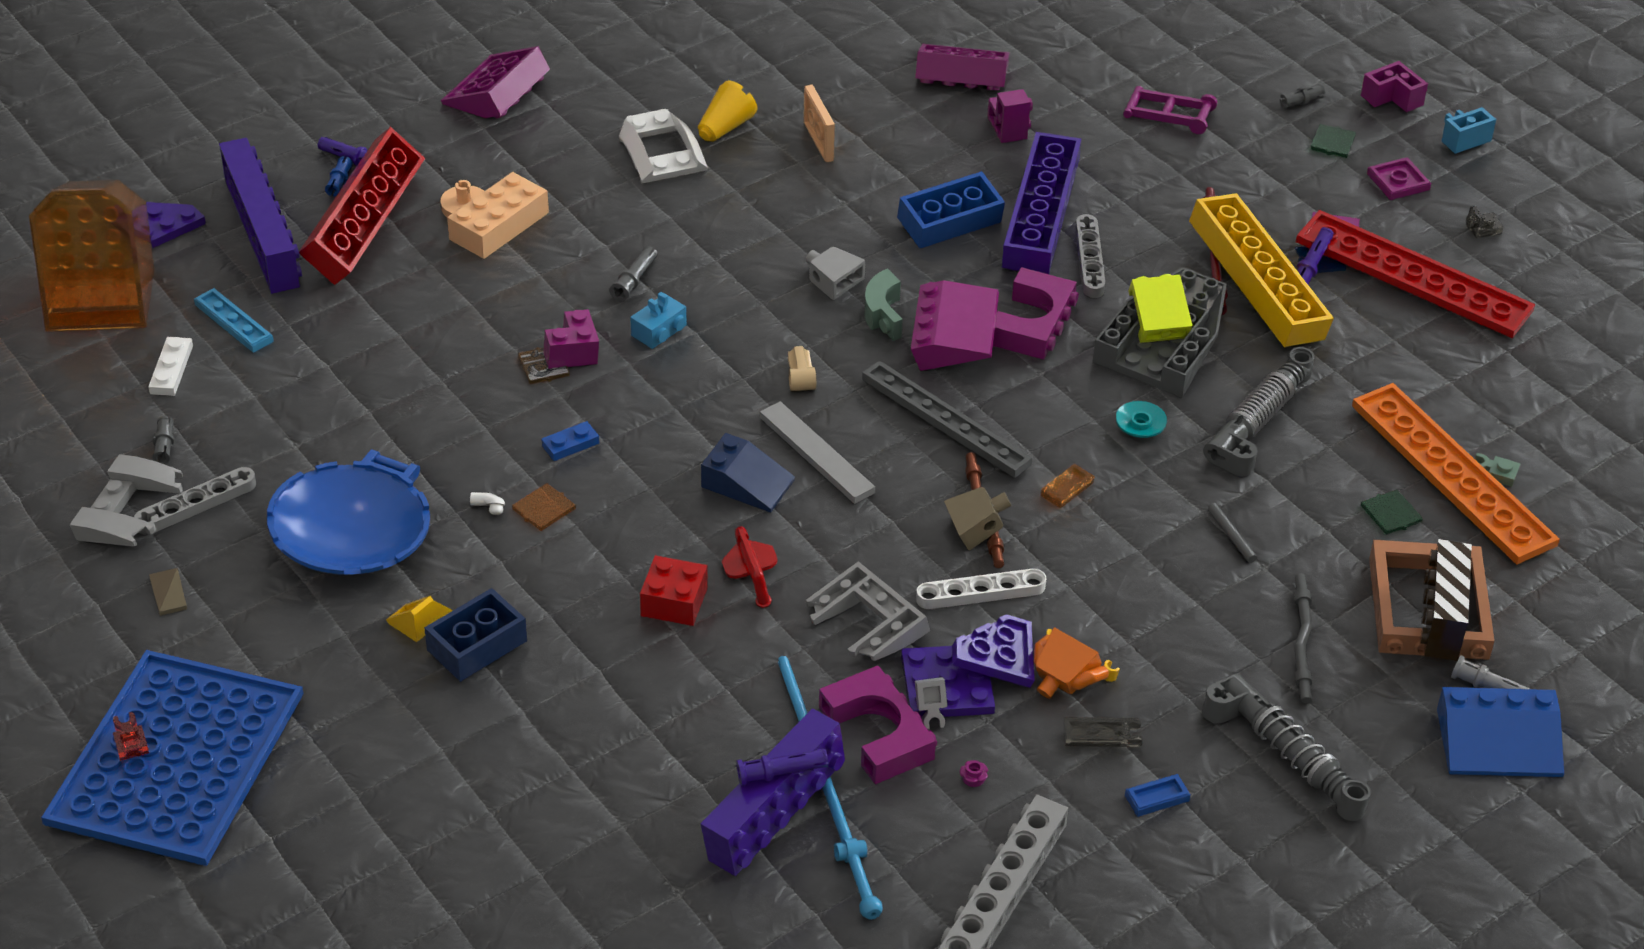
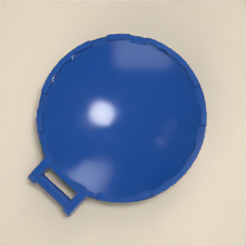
[267,449,430,575]

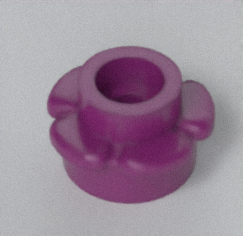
[960,760,988,787]

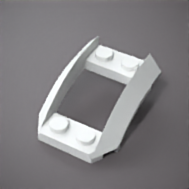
[619,109,708,184]

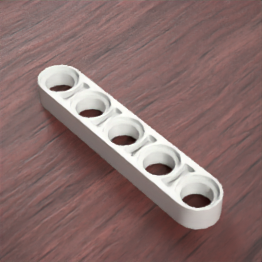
[916,569,1046,609]

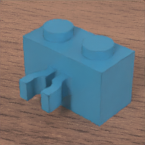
[1441,107,1496,154]
[630,292,687,349]

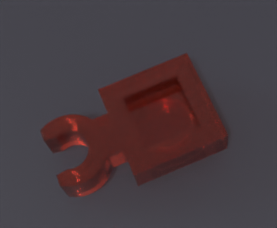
[113,712,149,761]

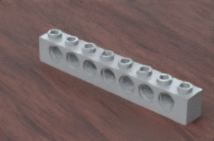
[938,794,1068,949]

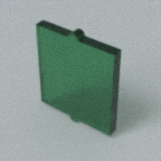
[1310,124,1356,158]
[1360,489,1423,535]

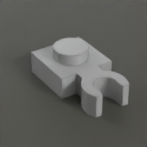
[915,677,947,729]

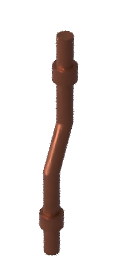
[965,452,1004,568]

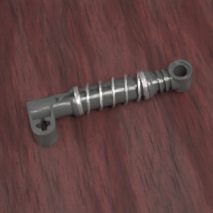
[1202,674,1371,821]

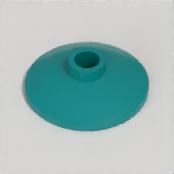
[1116,401,1167,438]

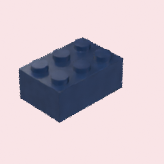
[424,588,527,682]

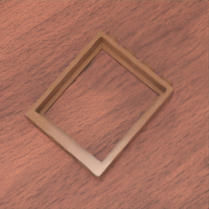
[1369,540,1495,660]

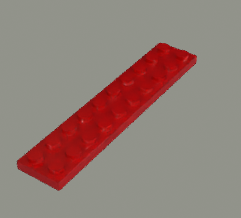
[1296,210,1535,338]

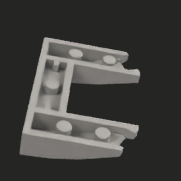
[70,454,183,547]
[806,561,930,661]

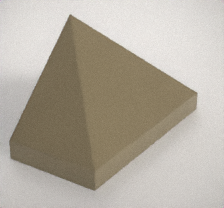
[149,568,187,616]

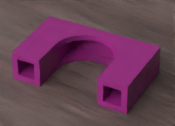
[993,267,1079,360]
[819,665,937,784]

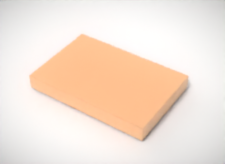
[804,85,835,163]

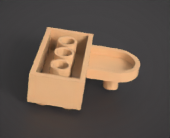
[440,172,549,259]

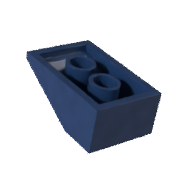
[701,433,795,513]

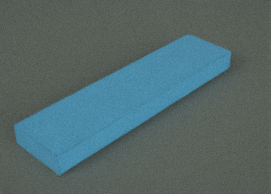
[194,288,274,353]

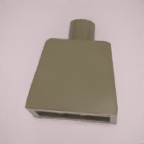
[944,487,1012,550]

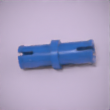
[325,156,353,197]

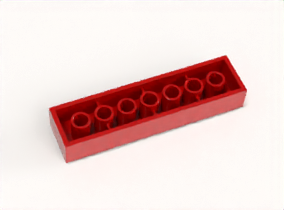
[299,127,425,285]

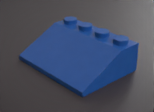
[1437,687,1564,777]

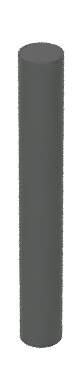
[1208,503,1257,563]

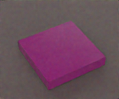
[1367,157,1431,200]

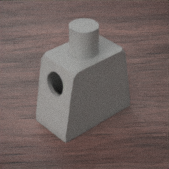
[806,247,865,300]

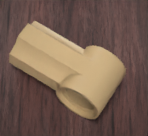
[788,346,816,391]

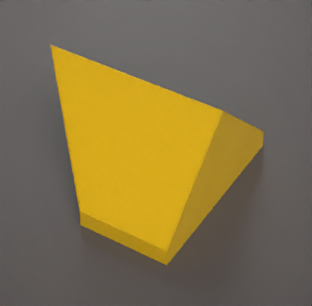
[386,596,453,642]

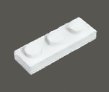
[148,337,193,396]

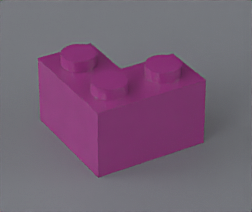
[1360,61,1428,112]
[987,89,1033,143]
[543,309,599,369]

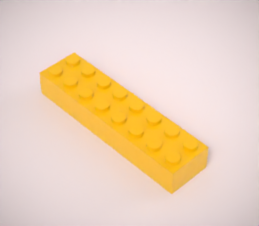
[1189,193,1334,347]

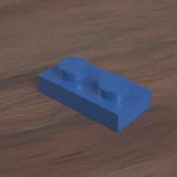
[541,421,600,461]

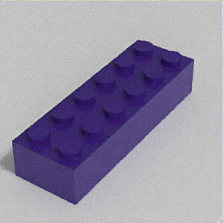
[701,708,845,876]

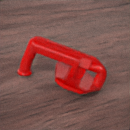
[722,526,778,608]

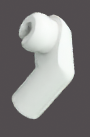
[470,492,505,515]

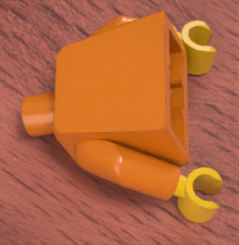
[1034,627,1120,699]

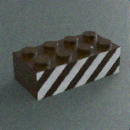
[1420,539,1472,661]

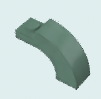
[864,268,903,341]

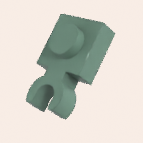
[1475,453,1520,487]

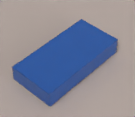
[1125,774,1191,817]

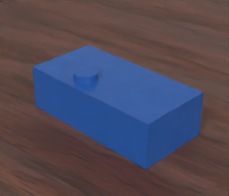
[897,171,1005,249]

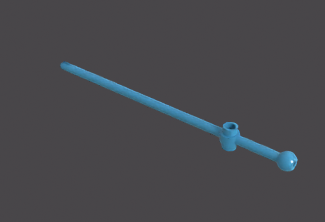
[778,656,883,920]

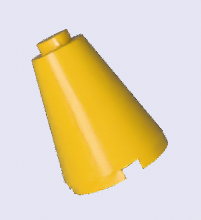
[698,80,758,142]

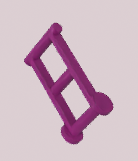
[1123,86,1218,134]

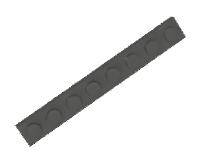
[862,360,1032,478]

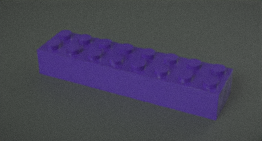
[1002,132,1081,274]
[219,137,302,294]

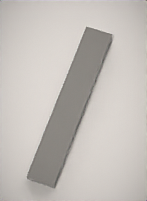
[760,401,875,504]

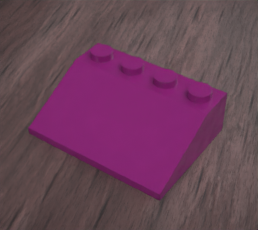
[915,44,1010,90]
[441,46,550,119]
[911,280,999,371]

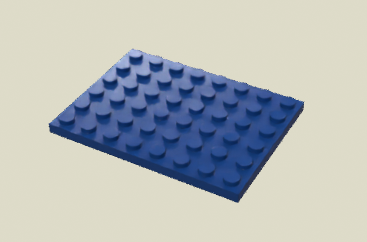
[41,650,303,866]

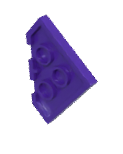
[105,201,206,252]
[952,614,1035,688]

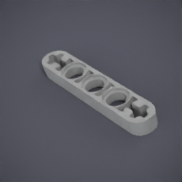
[1075,214,1105,298]
[134,467,256,535]

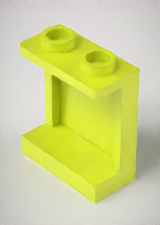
[1128,274,1193,343]

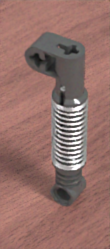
[1203,347,1315,477]

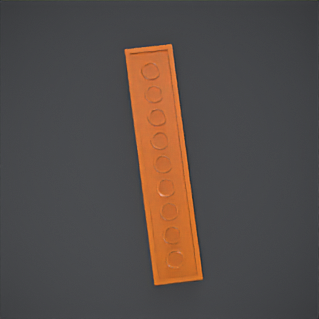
[1352,383,1560,564]

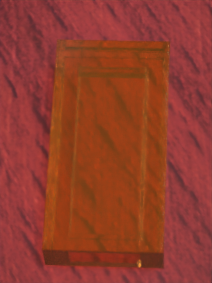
[1041,463,1095,509]

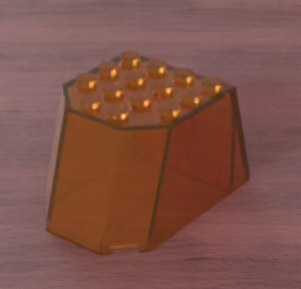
[29,180,154,331]

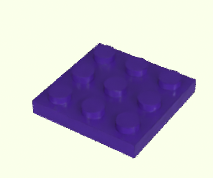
[901,646,995,718]

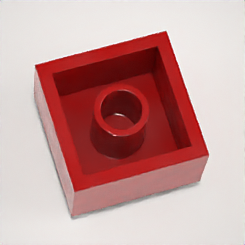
[640,555,708,626]

